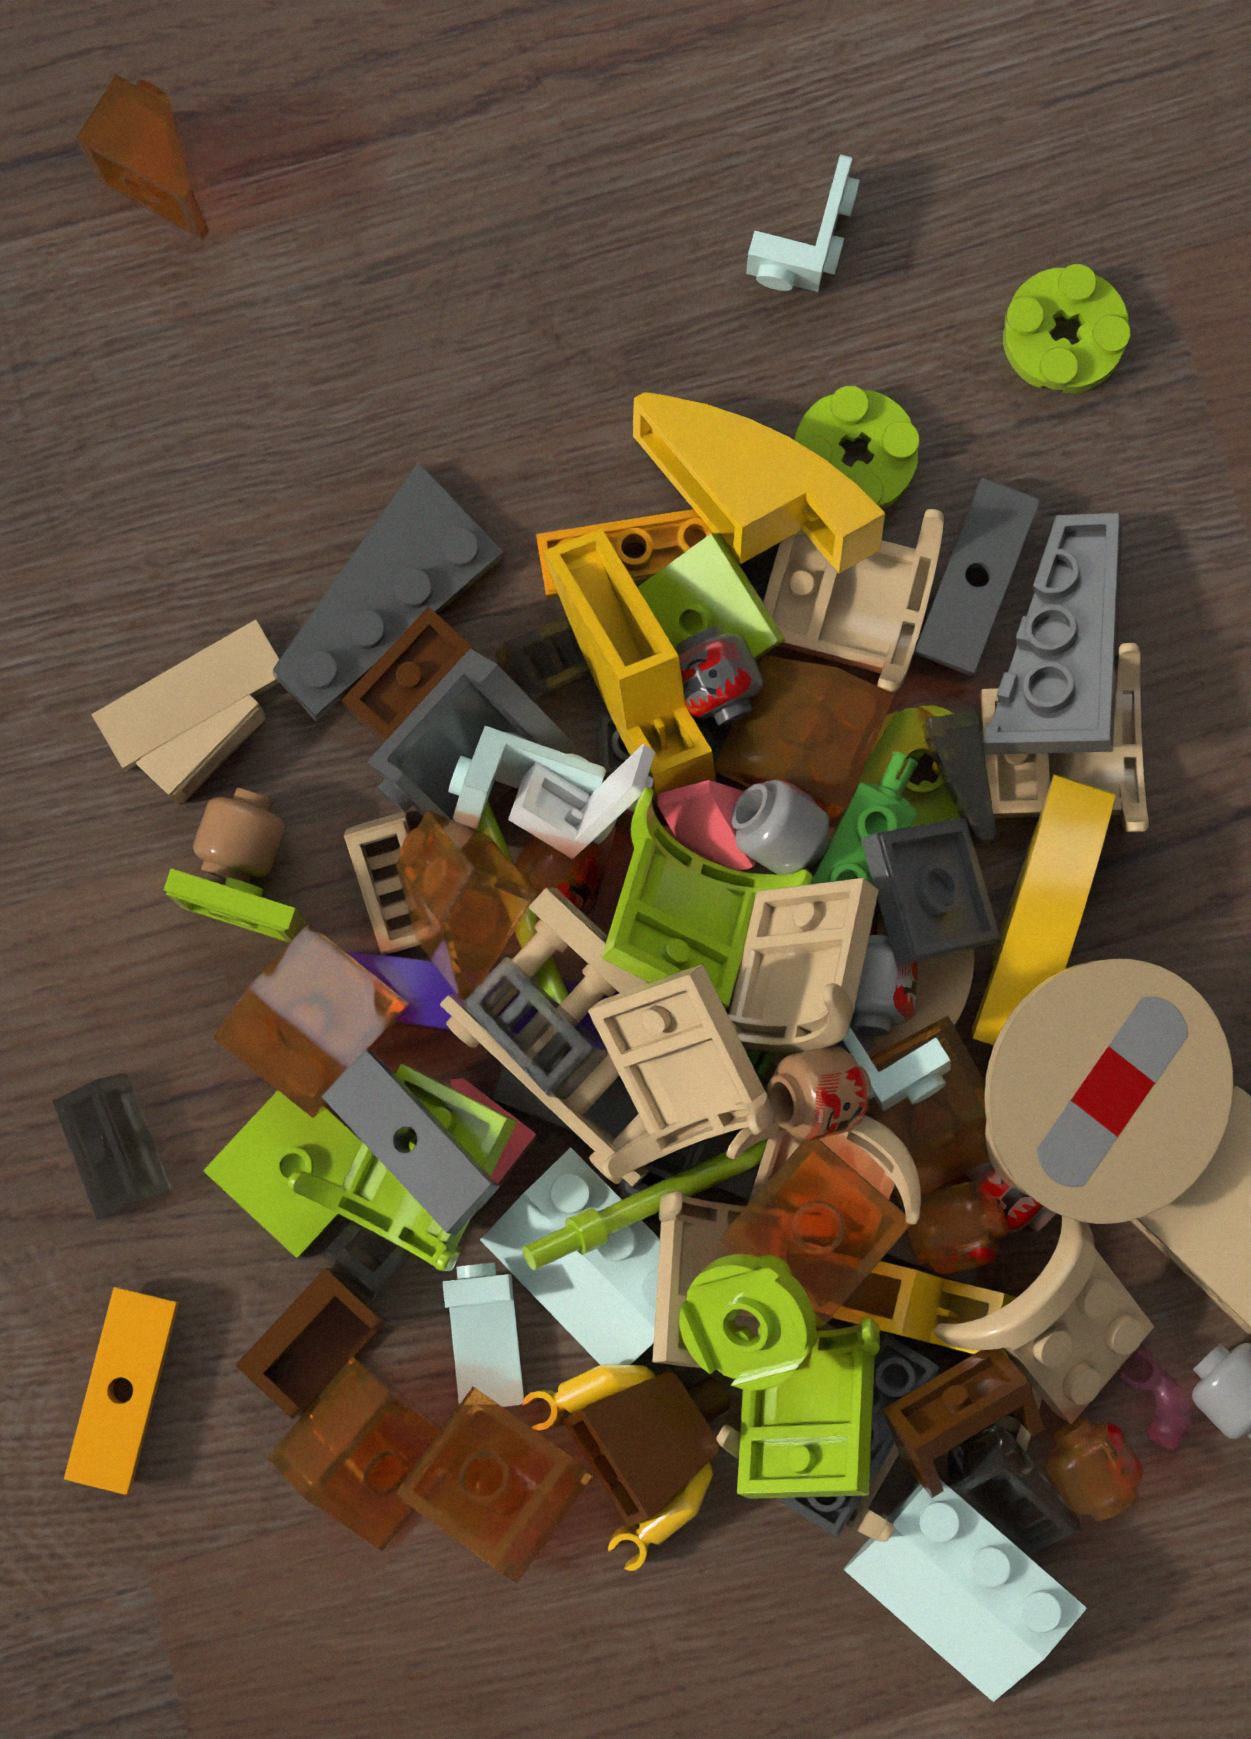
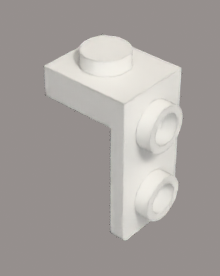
[508,744,655,859]

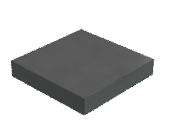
[861,818,1001,966]

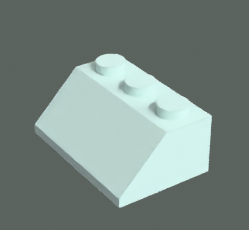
[480,1147,660,1365]
[844,1479,1087,1702]

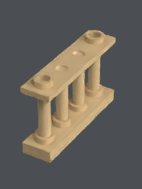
[440,888,649,1187]

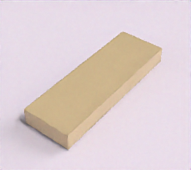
[91,619,279,771]

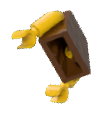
[522,1364,730,1571]

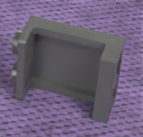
[367,648,575,857]

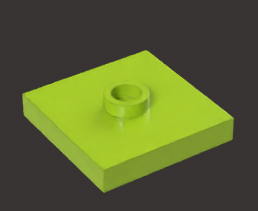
[637,533,786,661]
[164,868,309,946]
[203,1076,363,1258]

